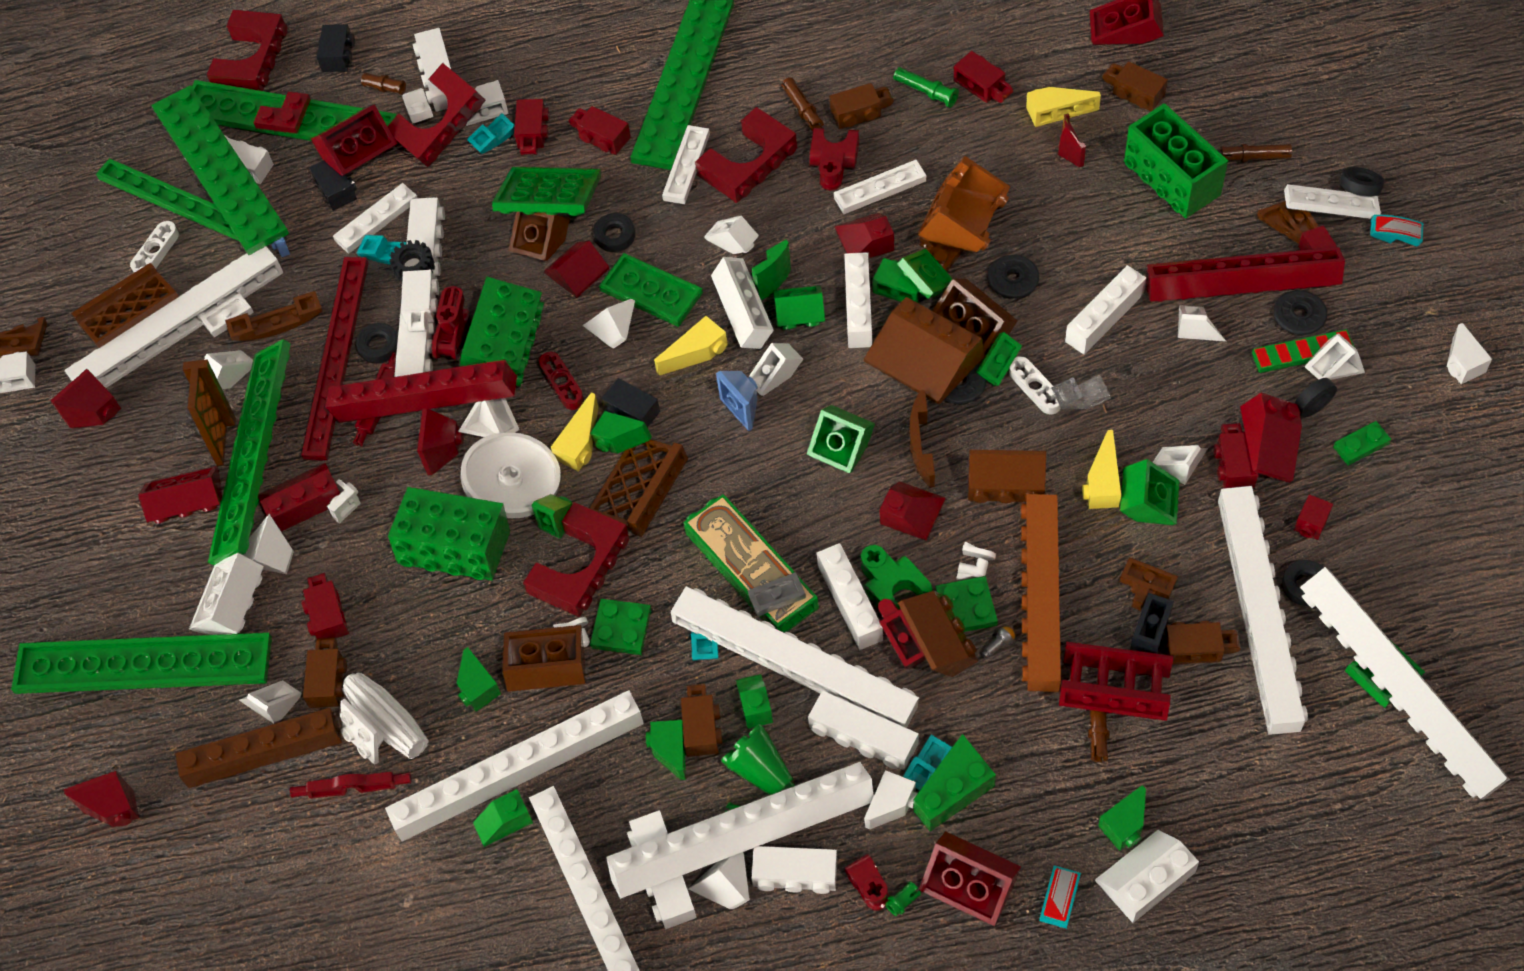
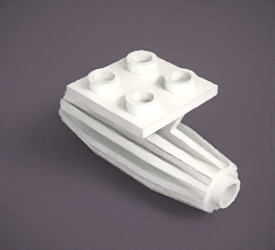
[340,673,429,765]

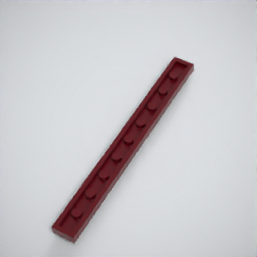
[301,257,369,461]

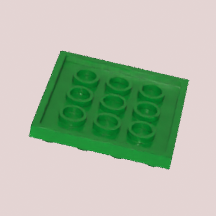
[492,167,601,216]

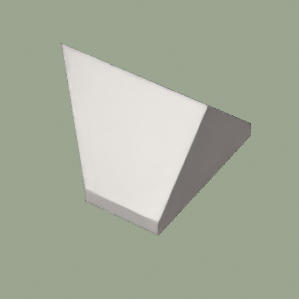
[583,299,635,348]
[1178,305,1226,341]
[1305,333,1365,380]
[458,398,520,437]
[1153,445,1208,485]
[243,514,294,574]
[239,680,302,724]
[689,852,750,909]

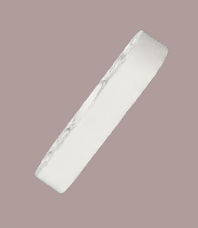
[130,221,179,273]
[1009,357,1062,415]

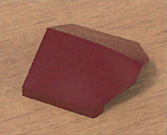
[1058,113,1086,168]

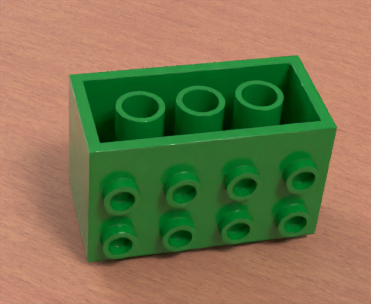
[1124,103,1228,219]
[459,276,544,387]
[388,487,510,581]

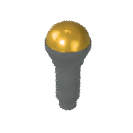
[981,626,1015,659]

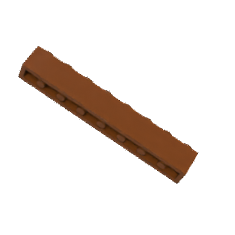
[1021,494,1061,692]

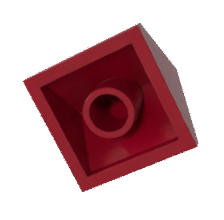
[544,240,609,298]

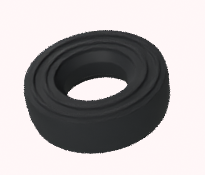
[1340,167,1384,197]
[594,213,635,252]
[356,323,398,364]
[1294,377,1337,417]
[1282,560,1324,606]

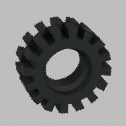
[390,240,435,282]

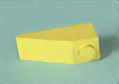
[1026,87,1101,127]
[654,316,728,375]
[551,392,598,472]
[1082,430,1121,509]

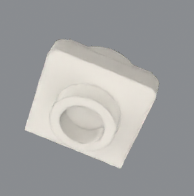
[402,88,433,124]
[327,479,361,523]

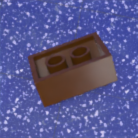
[933,279,1018,357]
[968,449,1046,503]
[898,591,978,677]
[502,625,585,692]

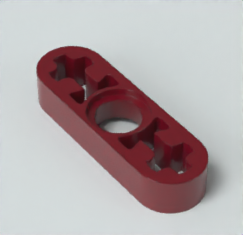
[539,351,584,410]

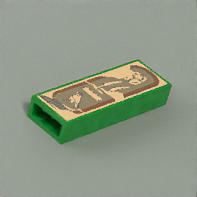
[683,494,819,633]

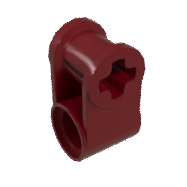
[844,854,889,911]

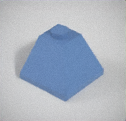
[716,371,758,431]

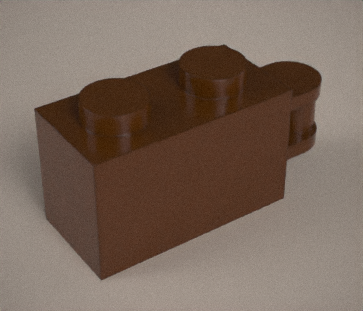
[1103,61,1168,111]
[829,83,894,130]
[1164,620,1241,665]
[303,637,347,708]
[681,683,723,757]

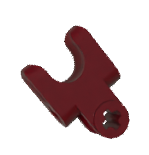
[810,127,859,191]
[432,286,472,360]

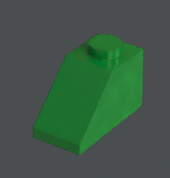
[873,258,918,303]
[590,411,652,454]
[532,494,572,539]
[457,647,501,712]
[736,674,773,729]
[646,720,686,780]
[1098,785,1146,851]
[473,789,533,847]

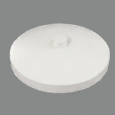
[461,432,560,518]

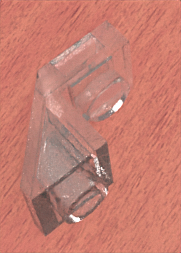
[1051,375,1111,409]

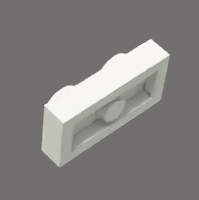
[200,293,254,337]

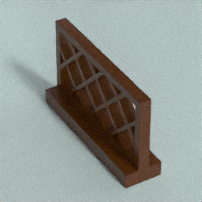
[71,263,179,348]
[183,359,236,466]
[589,439,688,537]

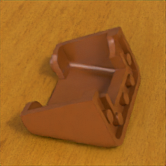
[918,156,1010,252]

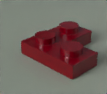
[253,91,311,134]

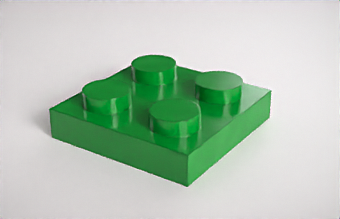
[897,249,953,299]
[935,576,998,632]
[590,599,652,655]

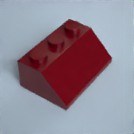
[311,104,397,176]
[258,463,341,532]
[138,466,222,524]
[919,831,1021,926]

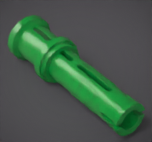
[893,67,959,108]

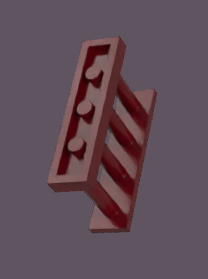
[1059,642,1173,721]

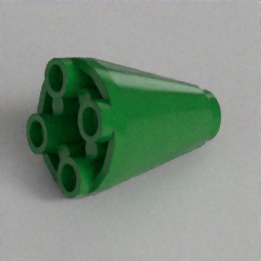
[721,724,796,795]

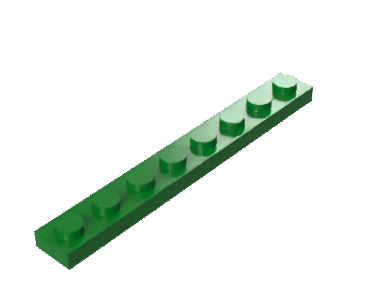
[96,158,239,241]

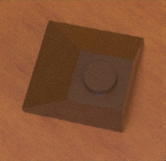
[508,212,570,261]

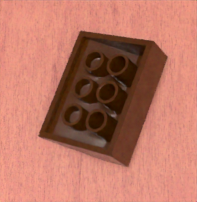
[864,297,984,405]

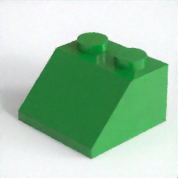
[774,285,825,329]
[806,405,875,473]
[1120,459,1180,525]

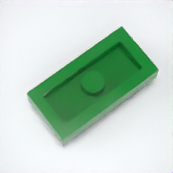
[976,332,1022,386]
[1333,421,1391,466]

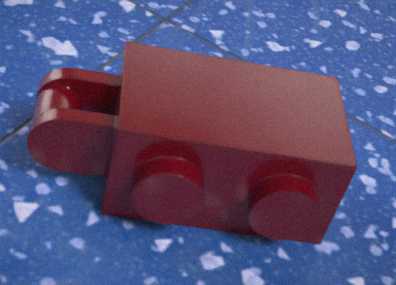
[953,50,1013,103]
[514,99,550,155]
[568,106,631,155]
[1213,423,1258,489]
[301,572,349,638]
[878,599,927,670]

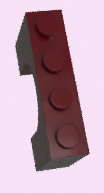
[207,10,288,91]
[387,63,486,167]
[695,107,797,203]
[523,502,629,618]

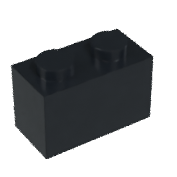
[317,24,355,72]
[309,160,357,211]
[601,378,660,428]
[1130,593,1174,654]

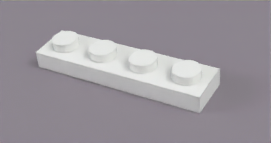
[662,125,710,204]
[834,160,926,214]
[333,183,418,254]
[1284,184,1381,219]

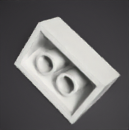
[189,553,264,635]
[1095,830,1199,923]

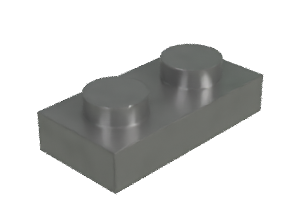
[748,572,806,616]

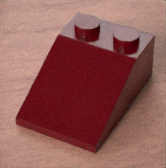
[1089,0,1164,45]
[1240,392,1302,483]

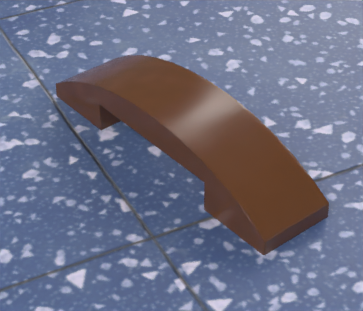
[225,291,322,341]
[910,390,935,488]

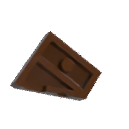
[1257,201,1319,244]
[0,317,47,358]

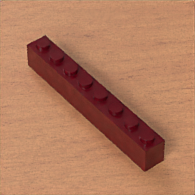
[1146,247,1345,302]
[325,360,517,423]

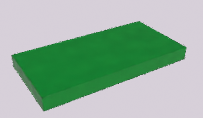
[599,253,703,327]

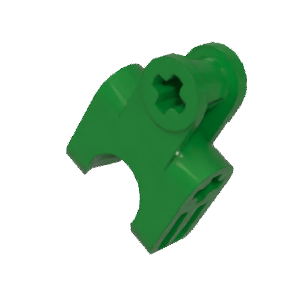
[861,545,933,610]

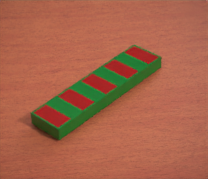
[1252,329,1354,373]

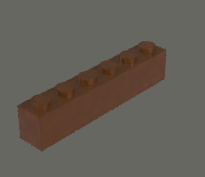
[175,708,342,788]

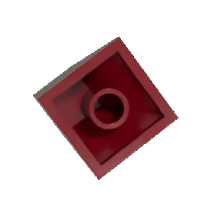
[835,213,894,258]
[50,369,121,428]
[417,408,464,475]
[880,481,946,541]
[63,771,140,827]

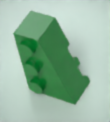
[914,734,996,832]

